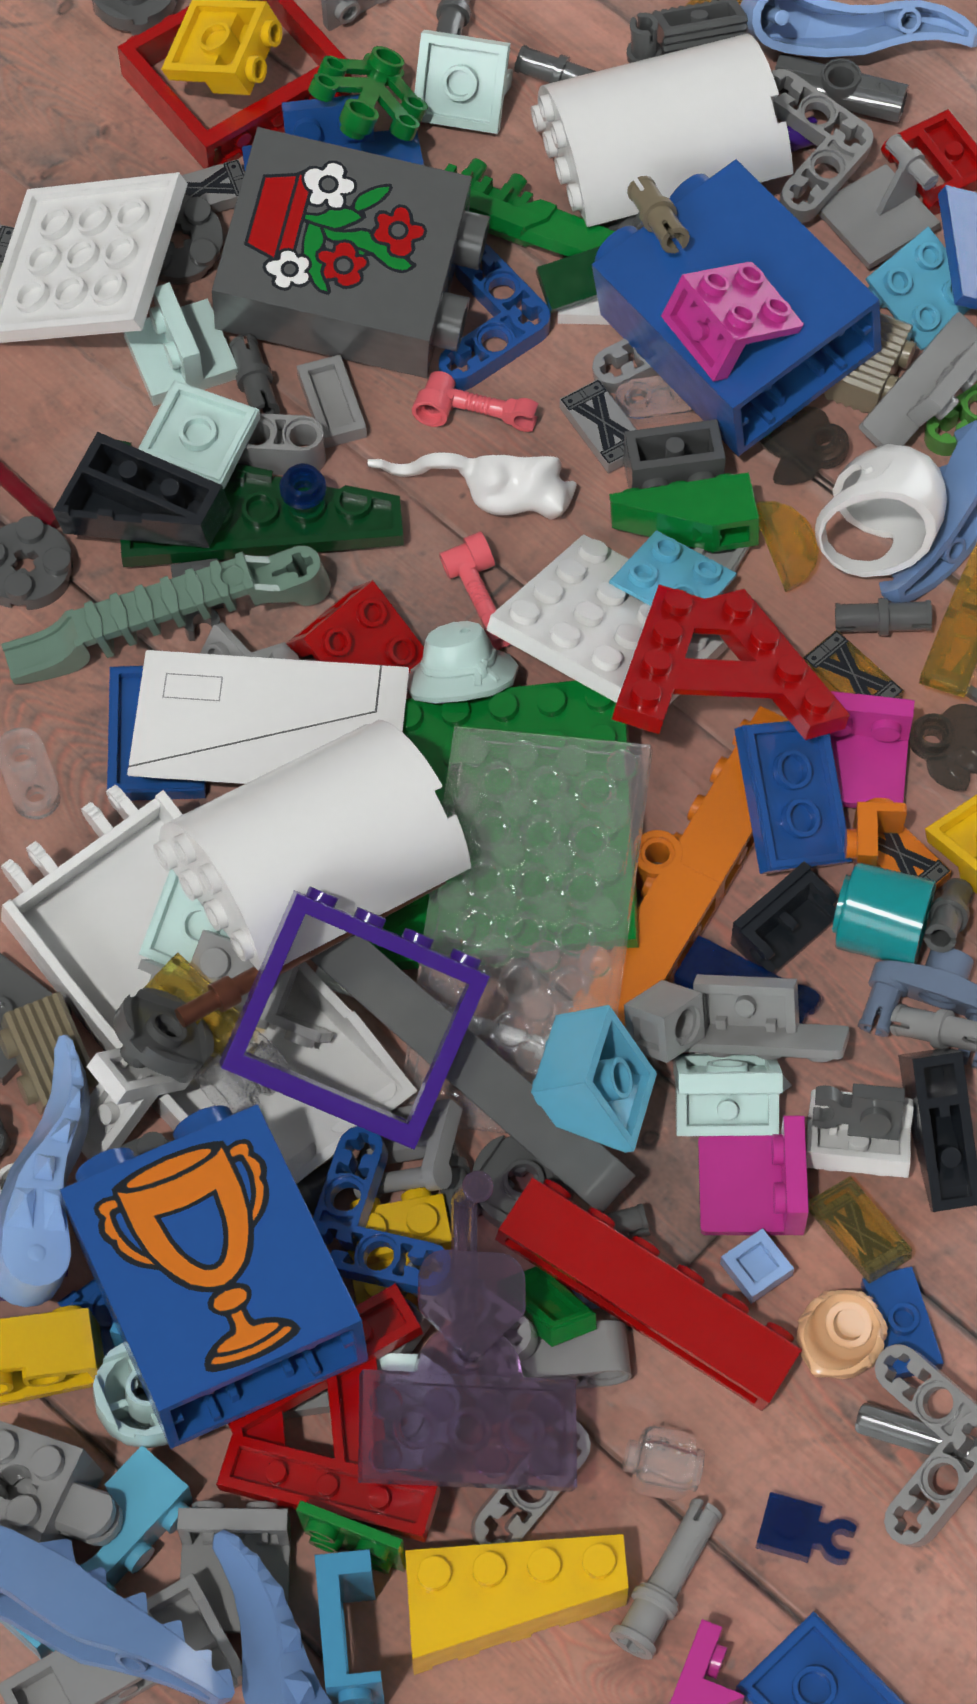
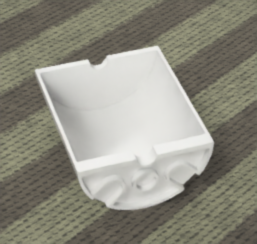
[531,34,794,227]
[153,720,471,971]

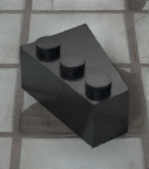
[53,432,231,548]

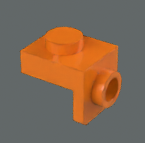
[844,798,907,866]

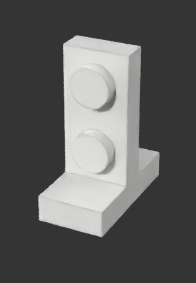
[81,1048,195,1160]

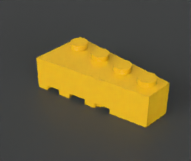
[0,1305,104,1407]
[405,1534,629,1675]

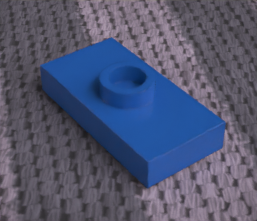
[861,1266,944,1381]

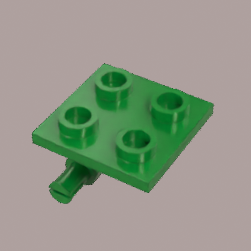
[296,1473,408,1574]

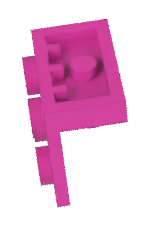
[661,262,804,382]
[830,691,915,808]
[698,1116,808,1235]

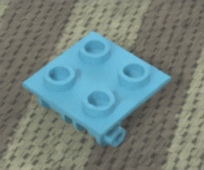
[865,226,971,350]
[609,530,737,606]

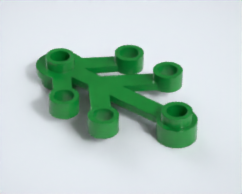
[308,46,428,141]

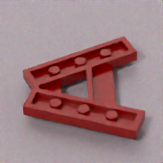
[612,584,850,740]
[216,1283,441,1543]

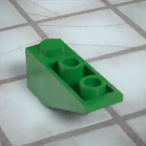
[609,472,759,552]

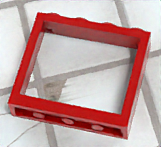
[117,0,352,169]

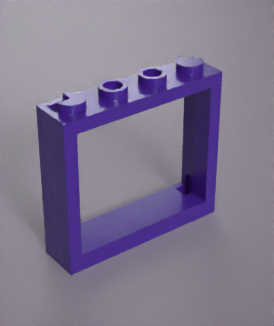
[219,886,490,1150]

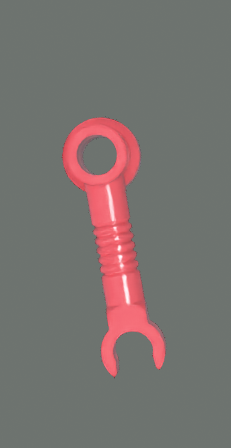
[412,371,538,432]
[439,531,512,650]

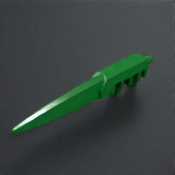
[445,158,615,257]

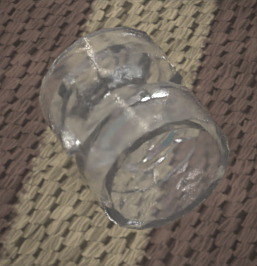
[195,1029,291,1114]

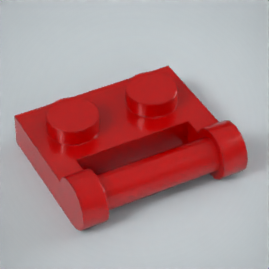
[881,109,977,215]

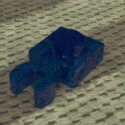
[756,1492,857,1565]

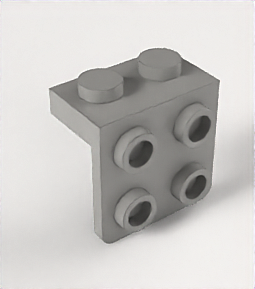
[177,1501,291,1634]

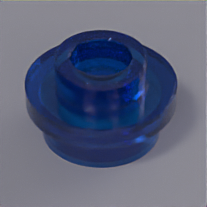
[279,463,327,509]

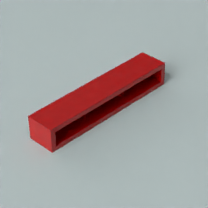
[495,1177,802,1411]

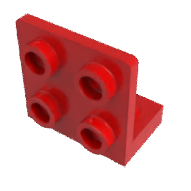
[286,580,424,673]

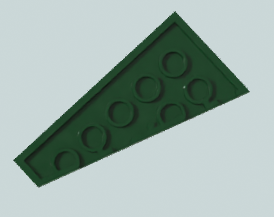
[119,440,404,567]

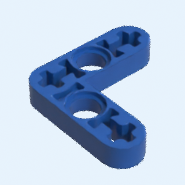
[438,244,551,391]
[313,1126,455,1297]

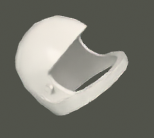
[815,444,947,577]

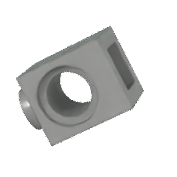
[624,980,705,1063]

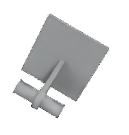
[818,134,941,269]

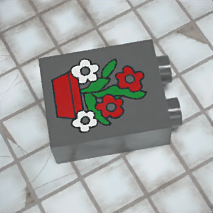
[212,127,491,378]

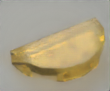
[756,501,819,593]

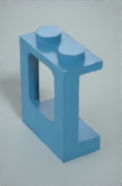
[314,1549,385,1704]

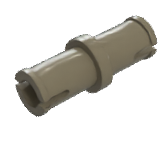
[627,176,690,253]

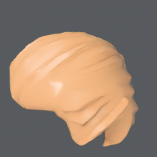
[796,1290,888,1379]

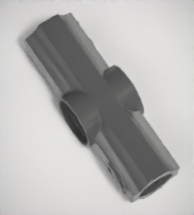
[775,54,909,123]

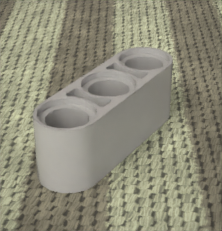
[237,414,326,476]
[474,1320,632,1397]

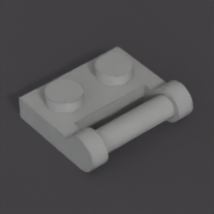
[353,1099,462,1199]

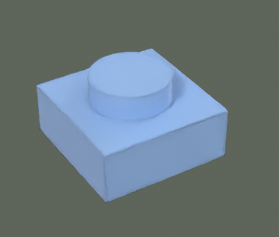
[720,1228,794,1304]

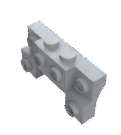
[0,1573,242,1704]

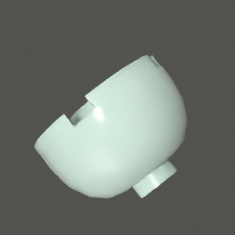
[93,1343,168,1449]

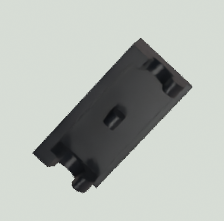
[731,862,838,978]

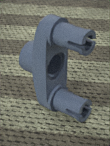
[858,948,977,1069]

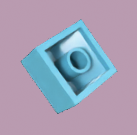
[531,1005,657,1153]

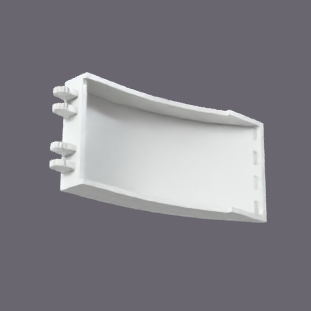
[1,784,417,1184]

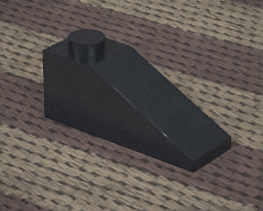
[898,1047,977,1212]

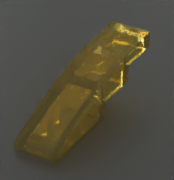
[919,543,977,698]

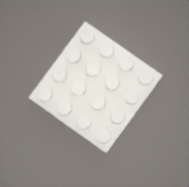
[0,172,188,343]
[487,534,728,705]

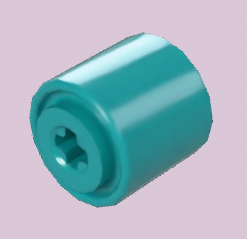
[832,862,936,964]

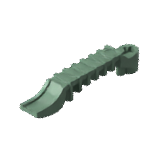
[1,546,331,685]

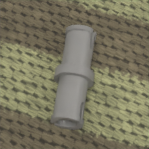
[890,1004,977,1052]

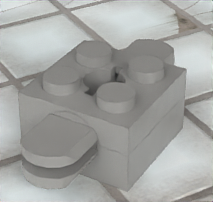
[0,1421,123,1546]

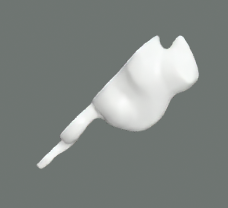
[368,453,577,520]

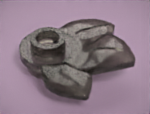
[759,406,850,485]
[908,704,977,792]

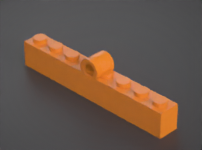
[569,706,789,1028]

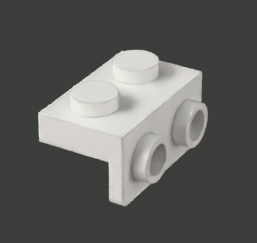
[806,1089,914,1178]

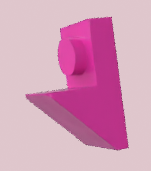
[670,1619,745,1704]

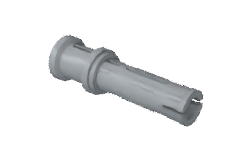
[609,1498,722,1660]

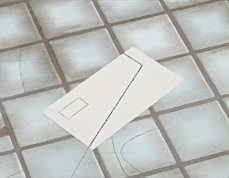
[127,650,409,784]

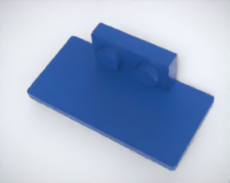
[242,94,424,170]

